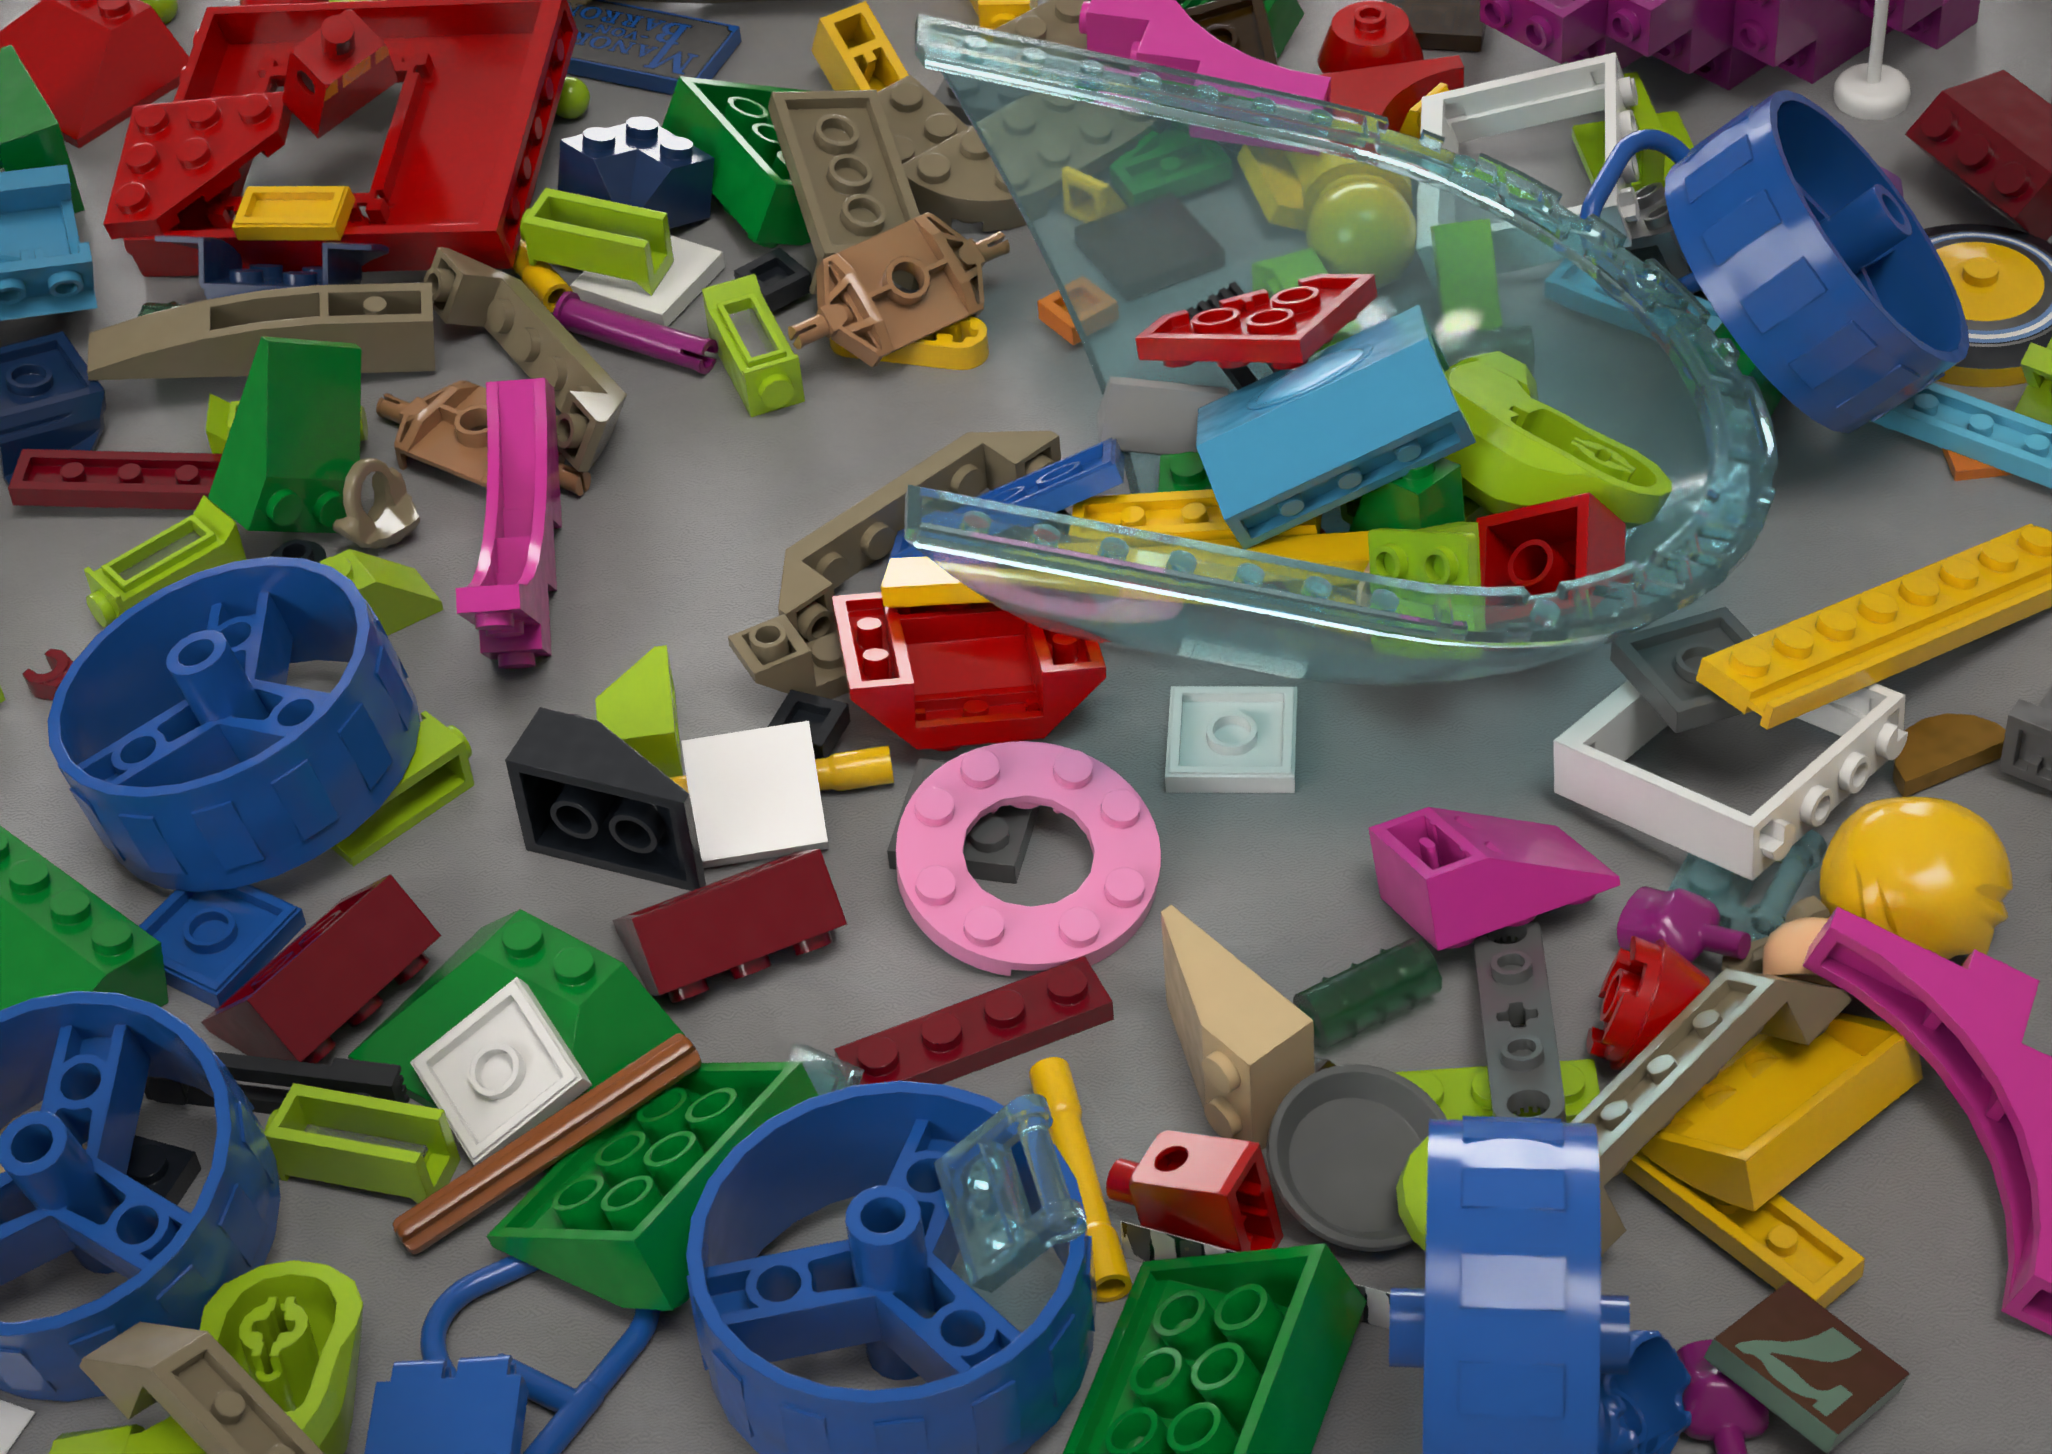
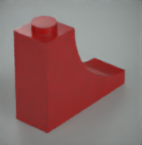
[1320,55,1464,158]

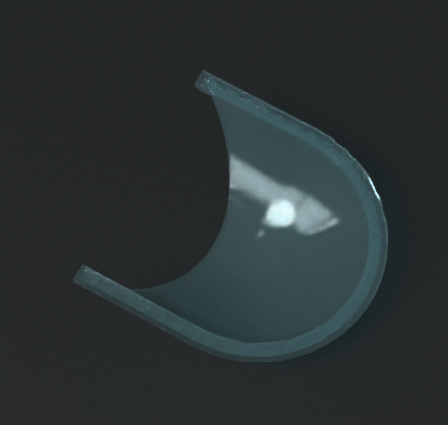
[904,14,1778,686]

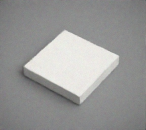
[570,235,725,327]
[1165,686,1298,793]
[681,721,829,869]
[410,977,592,1166]

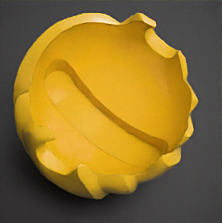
[1819,797,2013,966]

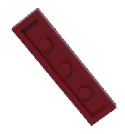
[8,449,223,511]
[834,956,1114,1087]

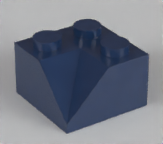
[558,117,714,229]

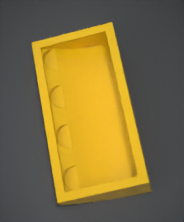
[1640,1012,1923,1212]

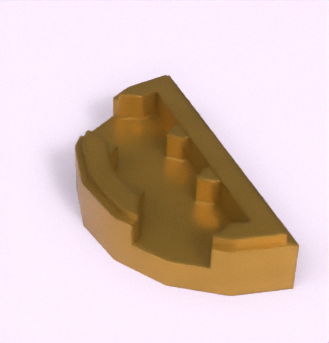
[1893,713,2006,797]

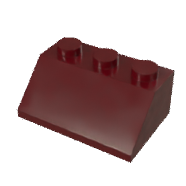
[1905,70,2052,241]
[613,849,847,1003]
[202,874,442,1063]

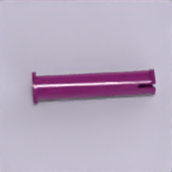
[553,291,718,375]

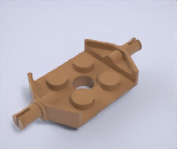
[788,212,1010,368]
[376,380,591,496]

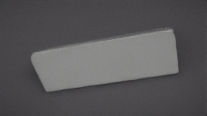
[1097,376,1228,455]

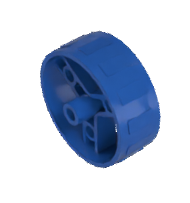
[1665,90,1970,434]
[48,557,420,892]
[0,991,281,1402]
[686,1081,1097,1454]
[1389,1116,1630,1454]

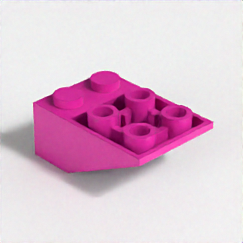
[1368,807,1620,951]

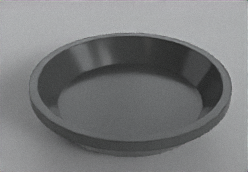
[1267,1064,1447,1252]

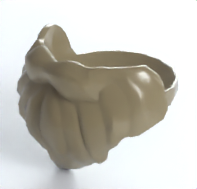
[332,458,420,548]

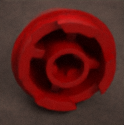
[1317,1,1424,74]
[1586,935,1710,1070]

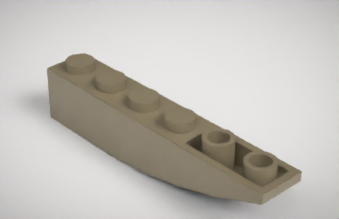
[87,282,435,380]

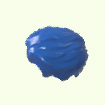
[1598,1330,1692,1454]

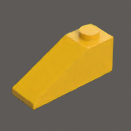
[811,1,909,92]

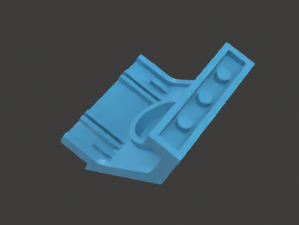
[0,164,98,321]
[1196,304,1476,550]

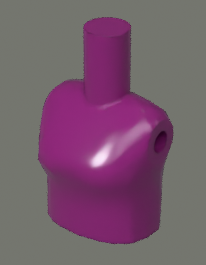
[1617,886,1751,963]
[1677,1339,1769,1454]

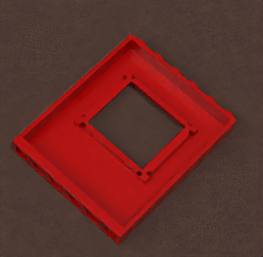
[123,0,578,277]

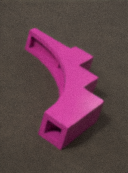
[1079,0,1331,156]
[455,378,562,669]
[1803,907,2052,1336]

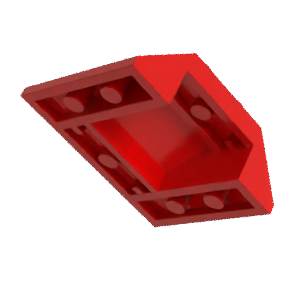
[0,0,189,149]
[832,592,1106,751]

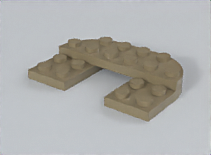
[877,0,1168,231]

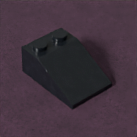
[505,707,706,891]

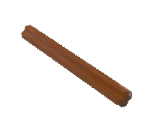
[392,1033,702,1255]

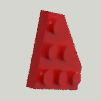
[103,91,292,239]
[1135,274,1378,370]

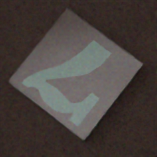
[1704,1281,1910,1454]

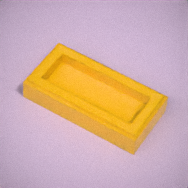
[232,186,355,240]

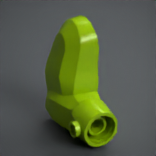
[1444,351,1672,530]
[49,1260,363,1454]

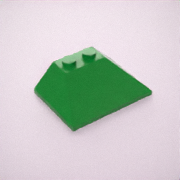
[348,909,685,1174]

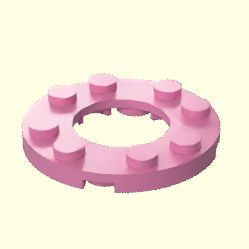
[896,741,1161,977]

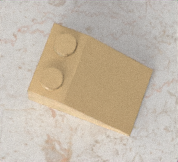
[1161,905,1315,1150]

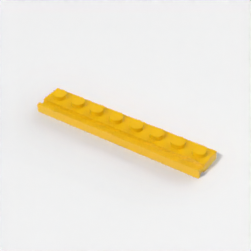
[1696,523,2052,730]

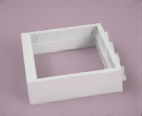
[1416,52,1640,288]
[1553,633,1908,881]

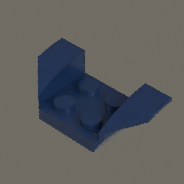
[155,235,389,300]
[0,331,107,486]

